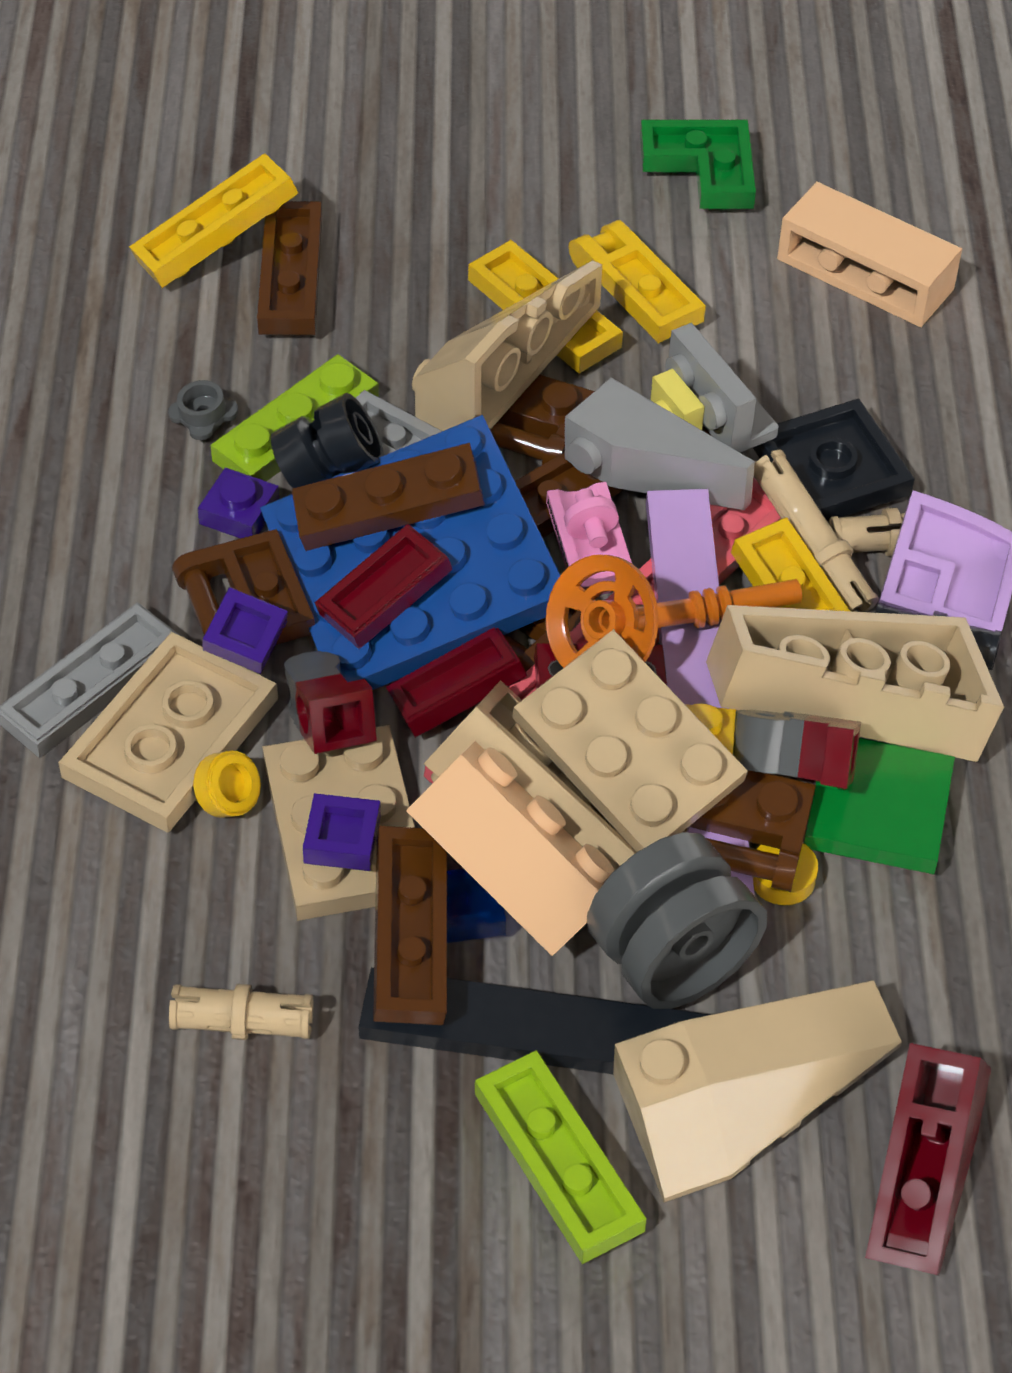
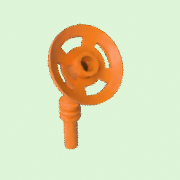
[546,555,802,668]

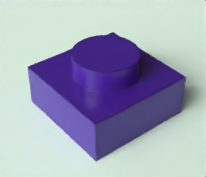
[197,467,280,539]
[203,587,288,674]
[302,793,381,871]

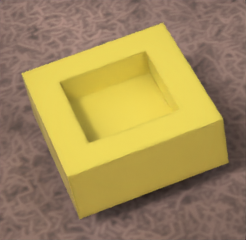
[651,369,705,430]

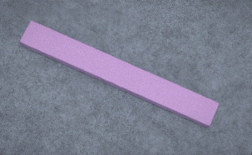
[646,489,755,896]

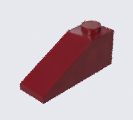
[865,1043,991,1276]

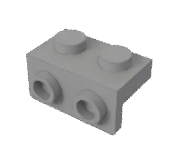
[665,323,778,453]

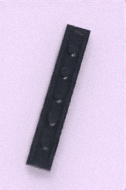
[358,967,710,1075]

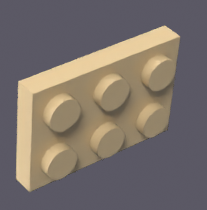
[512,629,748,852]
[58,631,278,833]
[262,725,415,921]

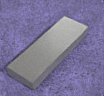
[0,602,179,758]

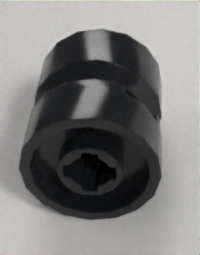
[271,393,384,489]

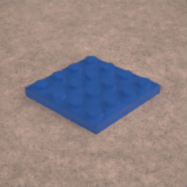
[260,415,560,690]

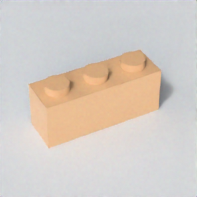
[777,182,962,328]
[406,741,614,956]

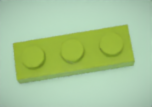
[210,354,379,481]
[475,1050,647,1265]

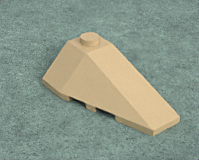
[412,260,602,431]
[424,681,636,871]
[613,980,902,1203]

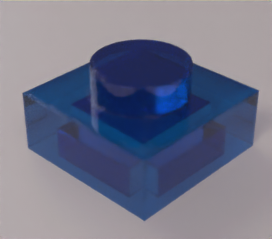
[447,869,506,943]

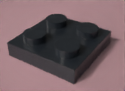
[753,398,915,522]

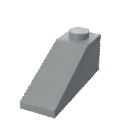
[565,378,755,510]

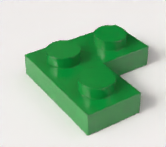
[640,120,756,210]

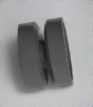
[587,832,767,1009]

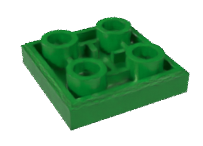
[804,738,955,874]

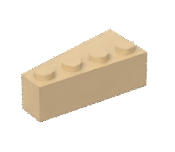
[706,605,1004,762]

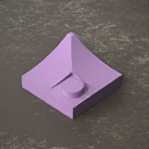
[878,490,1012,631]

